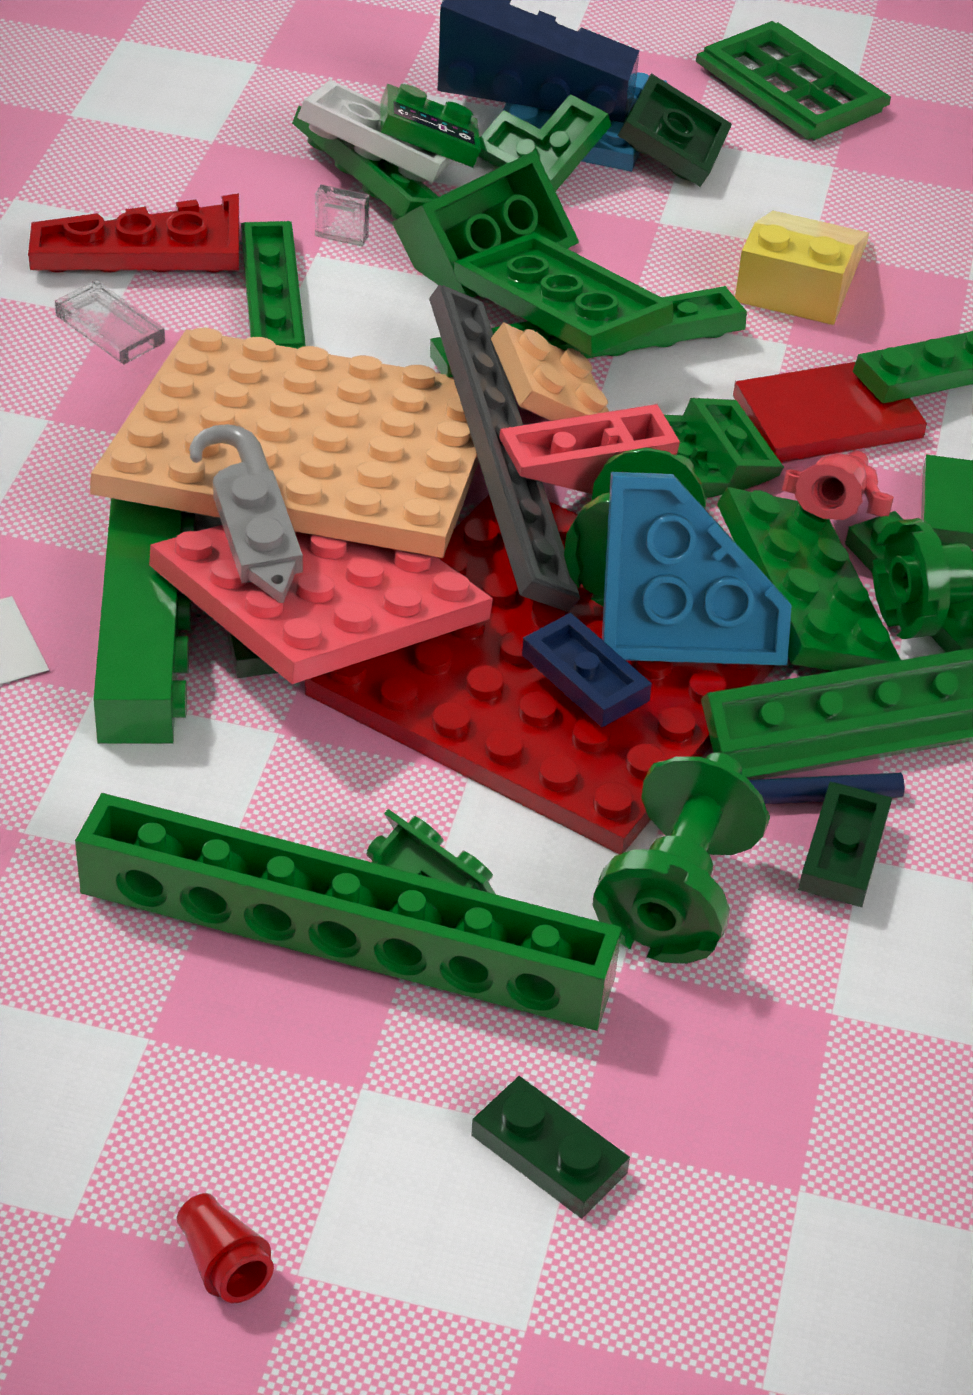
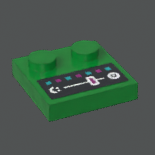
[380,83,481,168]

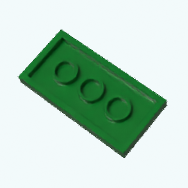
[454,232,673,356]
[717,487,901,671]

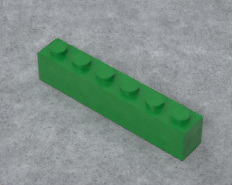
[93,498,196,744]

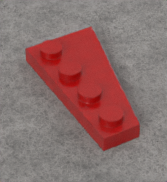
[28,193,240,273]

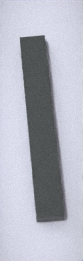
[429,285,580,612]

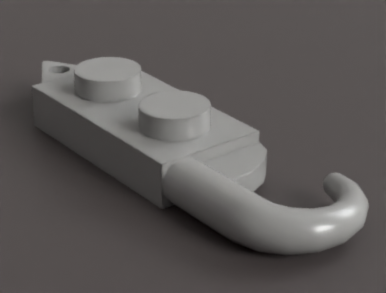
[189,424,303,603]

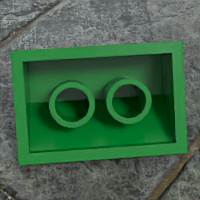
[392,150,579,298]

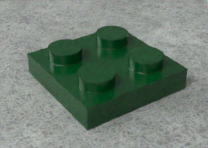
[617,73,732,187]

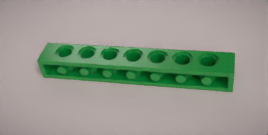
[75,792,622,1031]

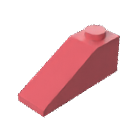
[499,404,680,494]

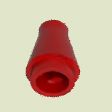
[177,1193,274,1303]

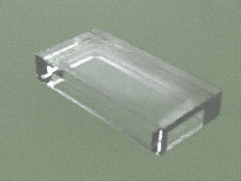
[55,280,165,365]

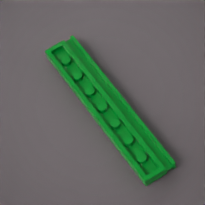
[701,648,973,780]

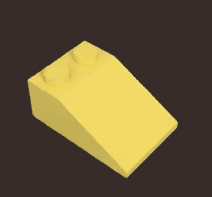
[735,210,869,325]

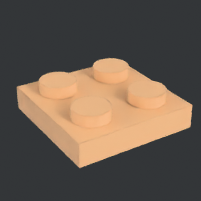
[491,322,609,421]

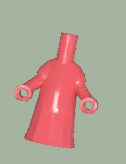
[782,451,894,520]

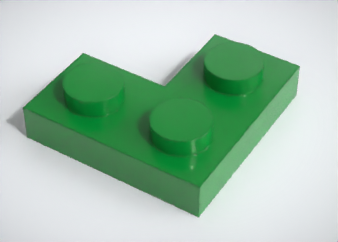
[478,94,612,192]

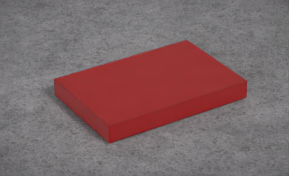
[733,362,927,462]

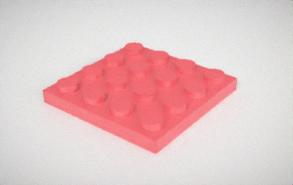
[149,525,493,684]

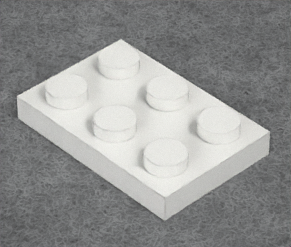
[297,80,454,183]

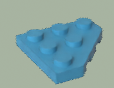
[602,472,792,665]

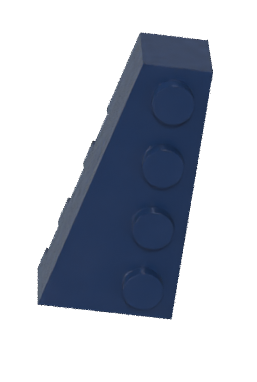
[437,0,640,123]

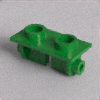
[366,809,495,894]

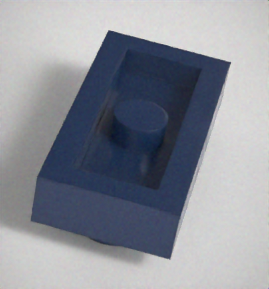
[522,613,652,728]

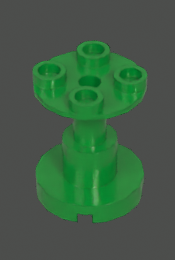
[564,447,706,607]
[872,518,973,639]
[592,753,770,964]

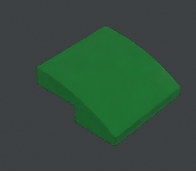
[664,398,784,498]

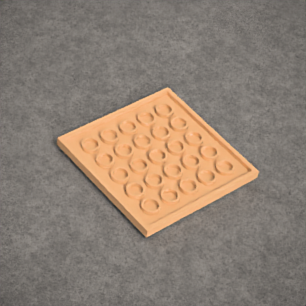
[90,328,479,558]

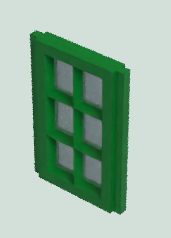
[696,21,891,140]

